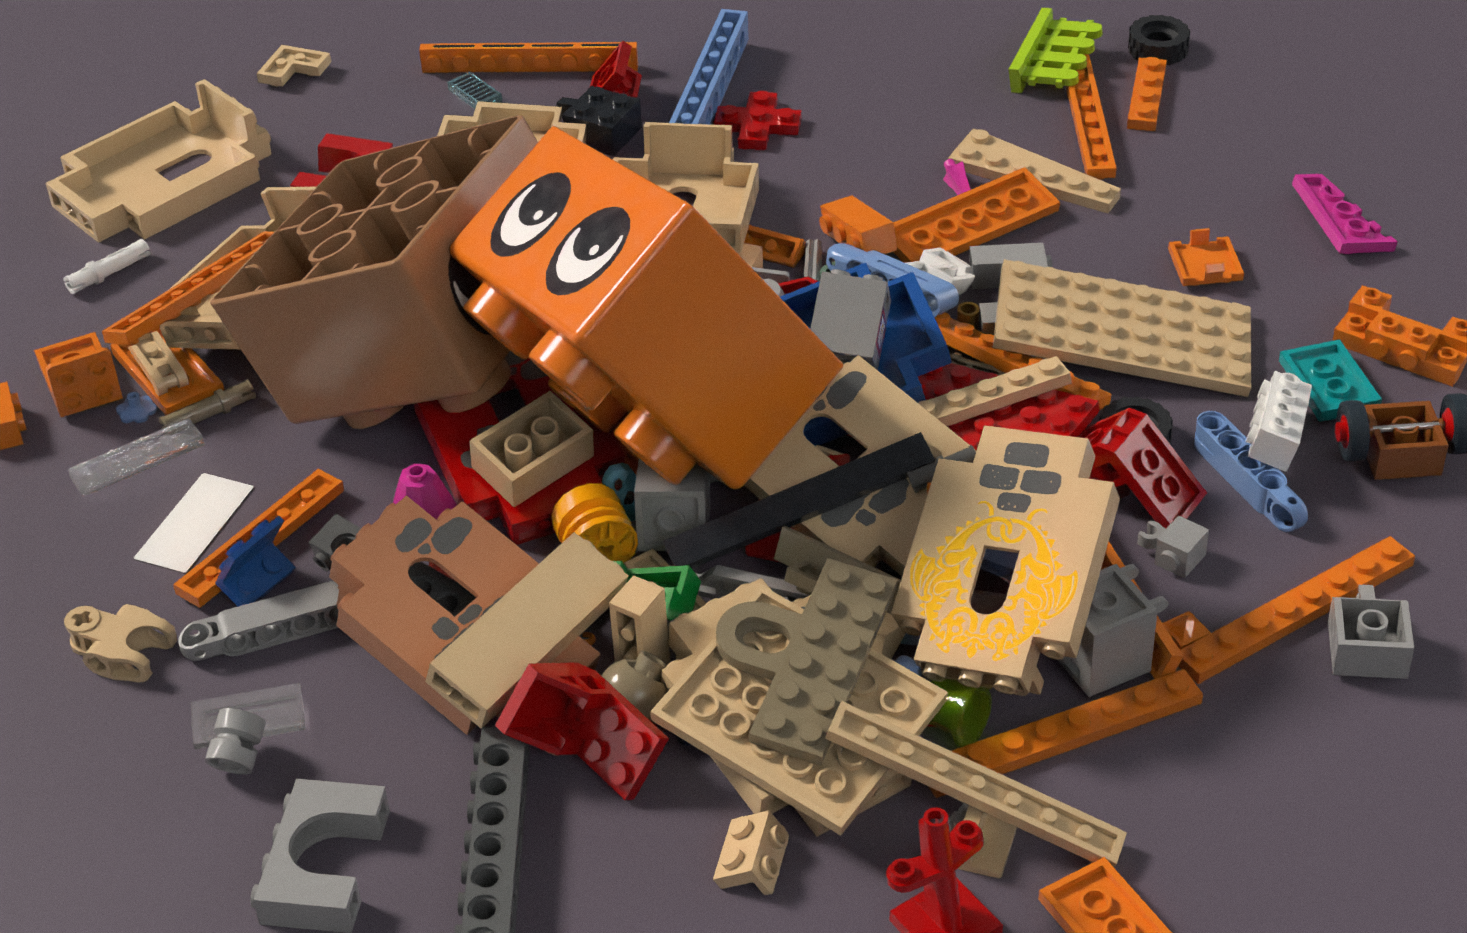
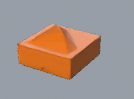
[1163,611,1211,650]

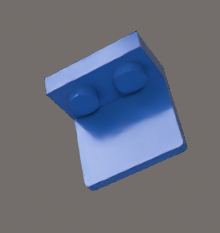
[215,516,296,607]

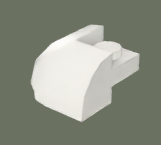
[906,248,975,295]

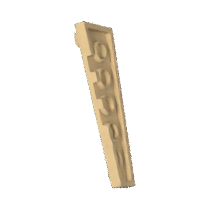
[948,129,1121,213]

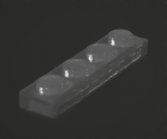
[68,418,205,496]

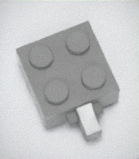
[1328,584,1414,679]

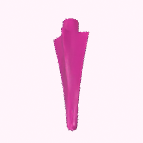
[943,159,971,195]

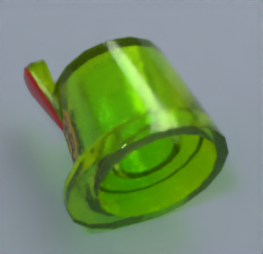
[927,679,992,747]

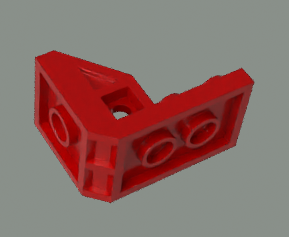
[1079,408,1207,529]
[495,662,669,800]

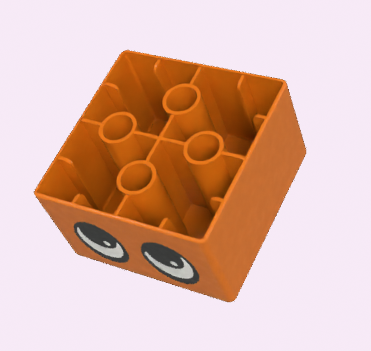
[449,126,843,490]

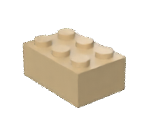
[470,391,594,507]

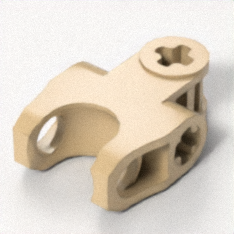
[64,604,178,683]

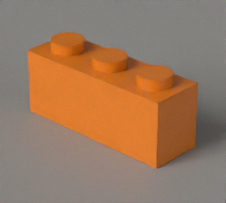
[819,195,897,254]

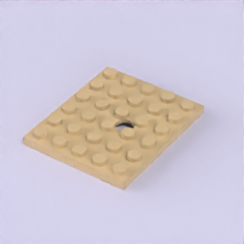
[650,585,948,836]

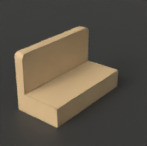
[958,805,1017,878]

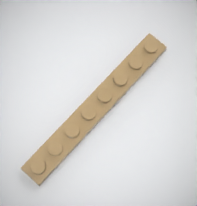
[825,701,1127,867]

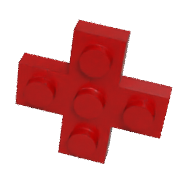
[714,91,802,150]

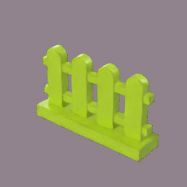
[1008,7,1103,93]

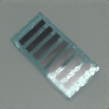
[447,71,502,109]

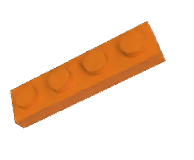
[1127,57,1167,131]

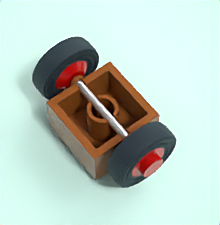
[1335,393,1467,480]

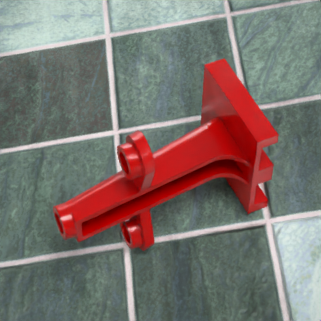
[886,807,1003,933]

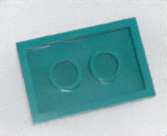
[1279,339,1382,422]

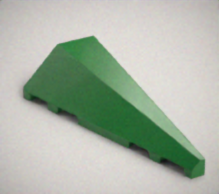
[613,561,701,621]

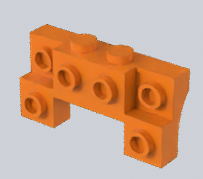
[1333,285,1467,387]

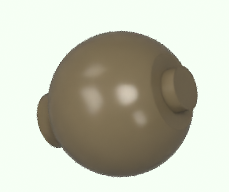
[602,651,668,725]

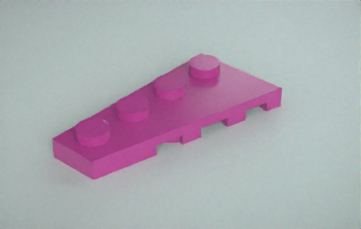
[1292,174,1398,254]

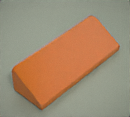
[744,225,806,268]

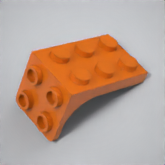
[34,332,123,418]

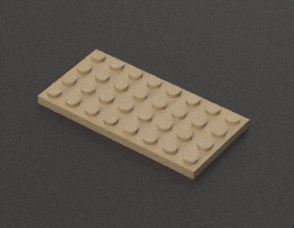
[993,259,1251,397]

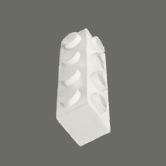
[1246,371,1312,472]

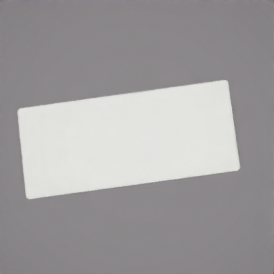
[134,473,253,573]

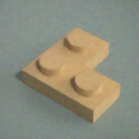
[257,45,331,87]

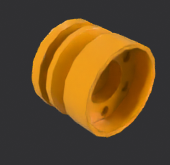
[551,483,638,563]

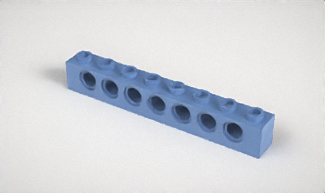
[669,9,749,125]

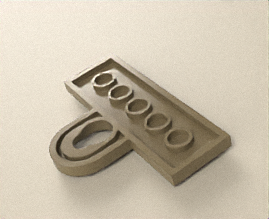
[716,558,897,765]

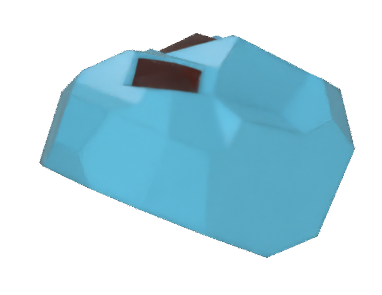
[602,462,636,521]

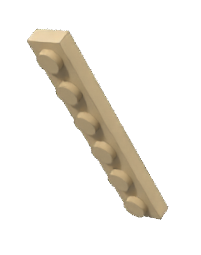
[918,356,1072,426]

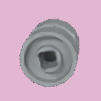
[205,708,266,775]

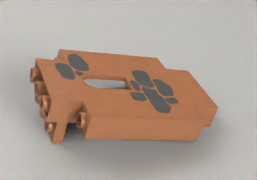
[329,495,601,735]

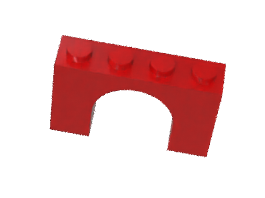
[290,133,393,187]

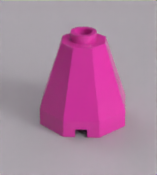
[393,464,457,520]

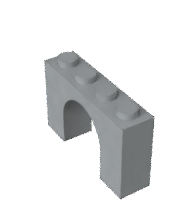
[969,243,1052,335]
[250,779,390,933]

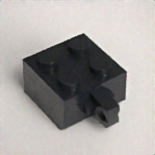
[556,86,642,157]

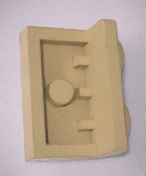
[713,810,789,895]

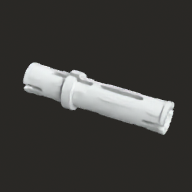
[63,239,151,294]

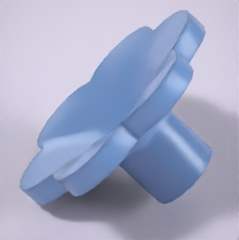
[116,392,157,423]

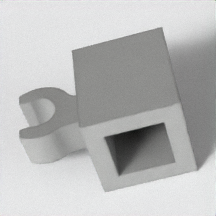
[1137,515,1209,578]

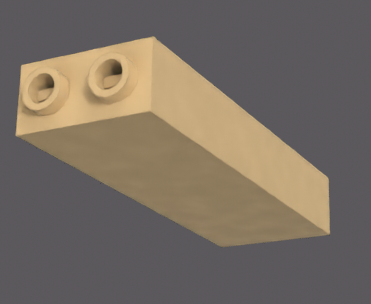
[425,532,629,728]

